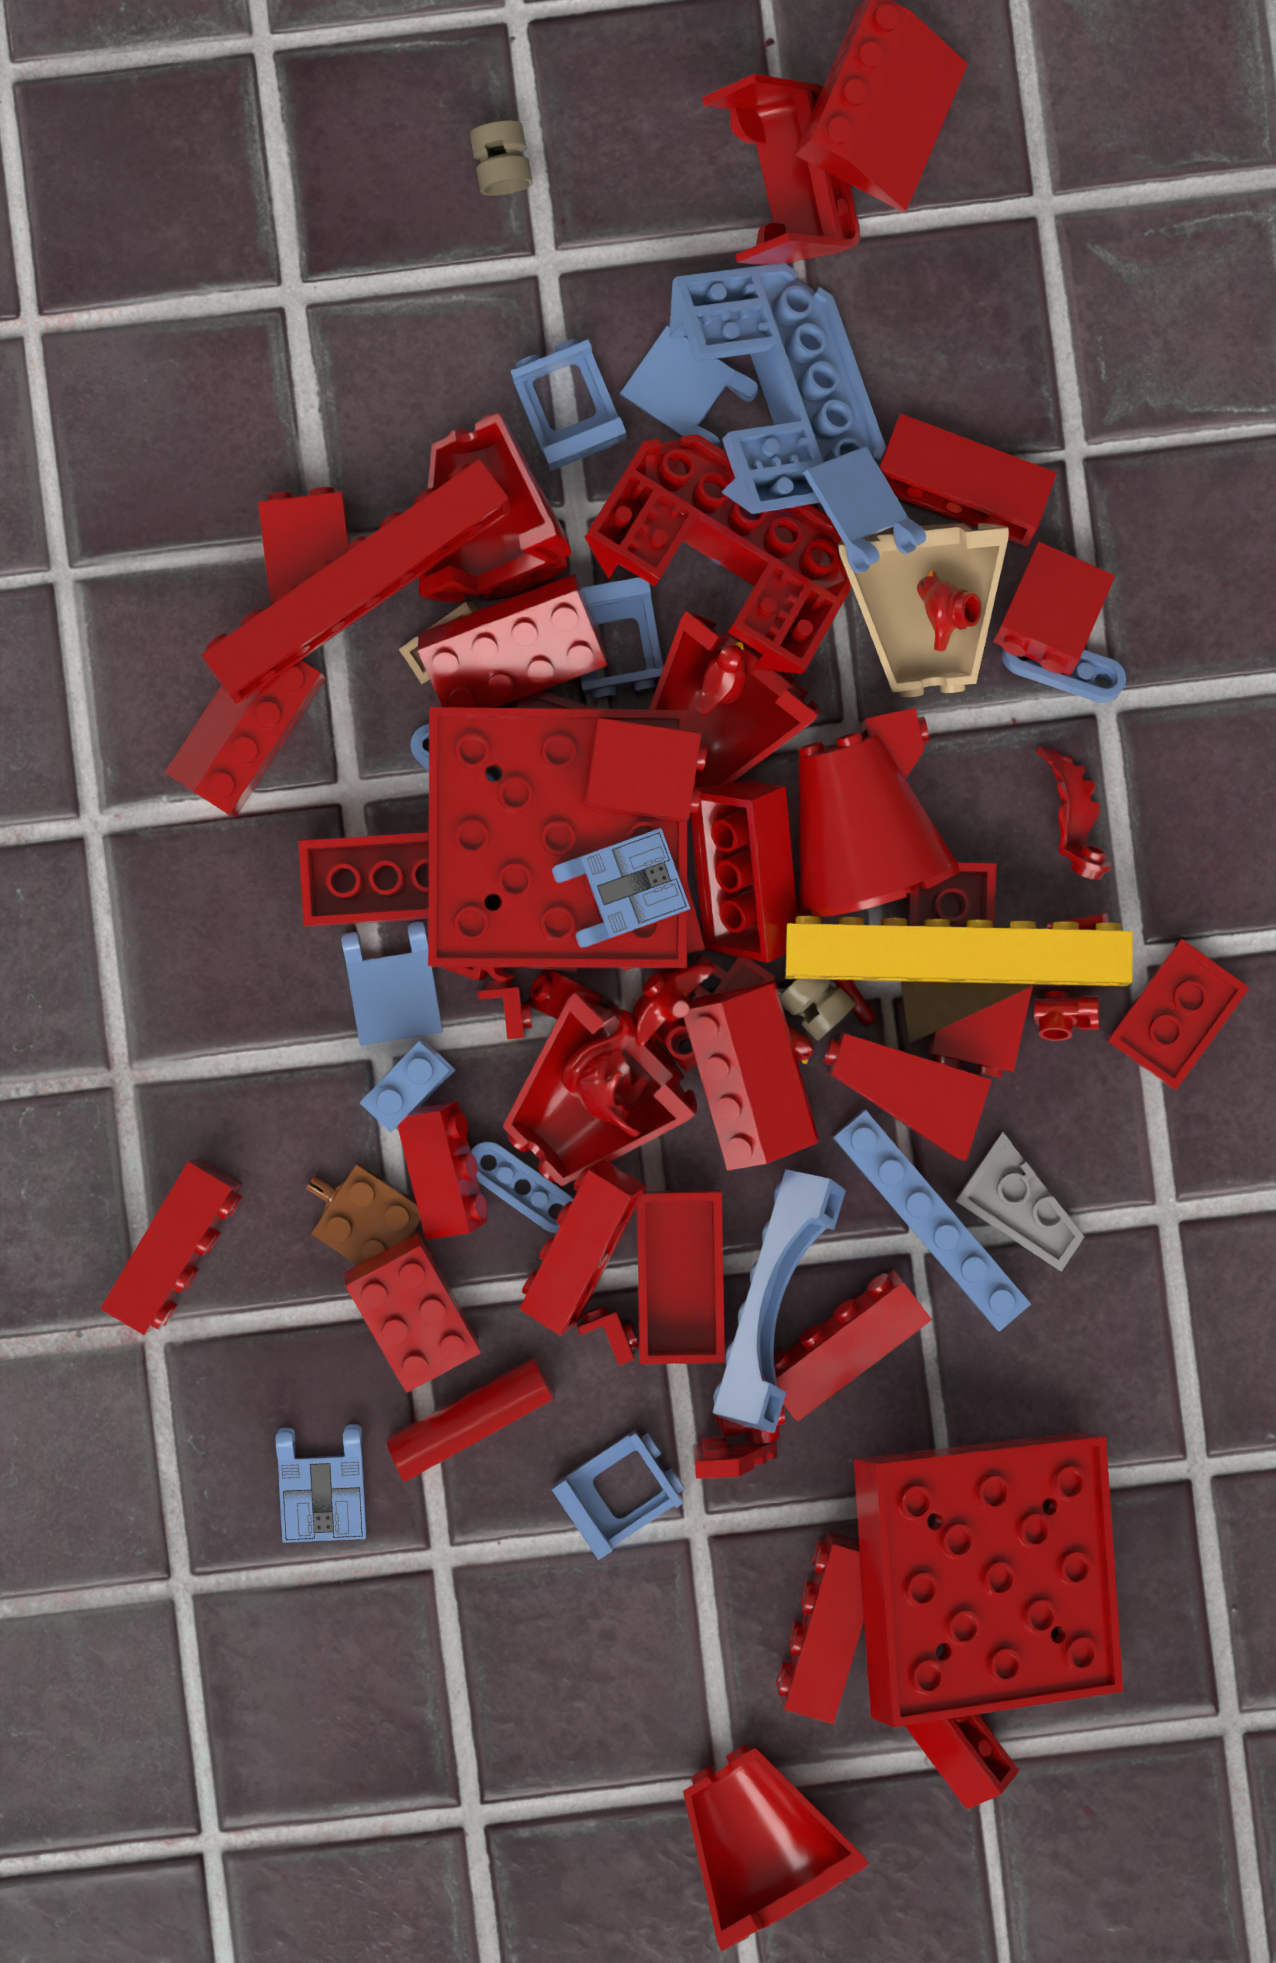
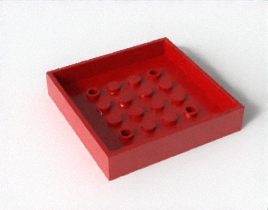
[428,707,688,968]
[854,1432,1123,1727]

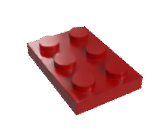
[1106,939,1250,1090]

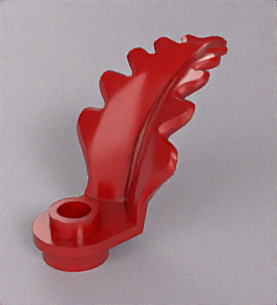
[1036,746,1112,880]

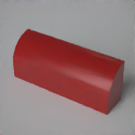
[879,413,1057,547]
[386,1356,555,1482]

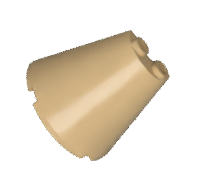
[838,523,1009,697]

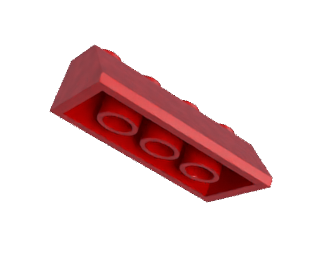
[164,660,326,818]
[690,781,798,963]
[684,981,819,1171]

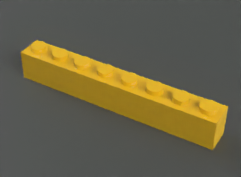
[785,916,1133,986]

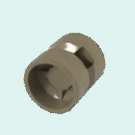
[470,121,533,196]
[779,979,856,1041]

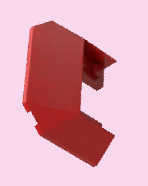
[585,434,852,674]

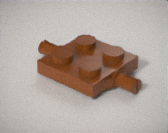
[306,1163,434,1265]

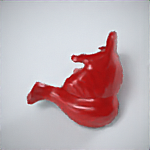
[561,1009,647,1137]

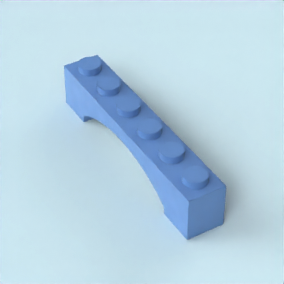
[831,1109,1031,1332]
[713,1169,846,1433]

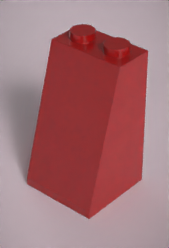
[822,1033,992,1161]

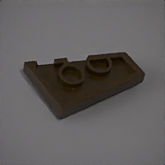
[900,981,1031,1045]

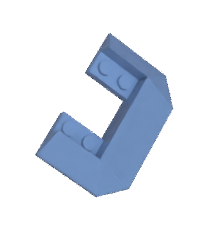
[669,263,886,514]

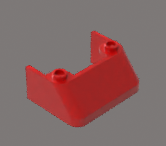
[702,74,860,265]

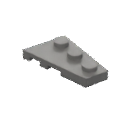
[955,1131,1085,1272]

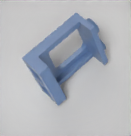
[510,338,627,471]
[580,577,664,700]
[360,1041,456,1133]
[551,1428,685,1560]

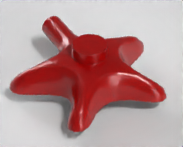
[633,963,716,1047]

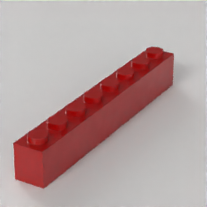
[201,459,511,705]

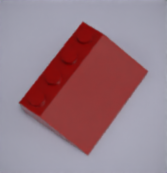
[794,0,968,213]

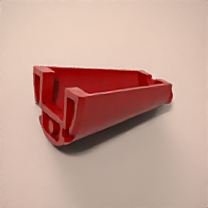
[419,413,571,603]
[648,611,821,787]
[798,732,960,917]
[502,991,697,1187]
[683,1744,870,1951]

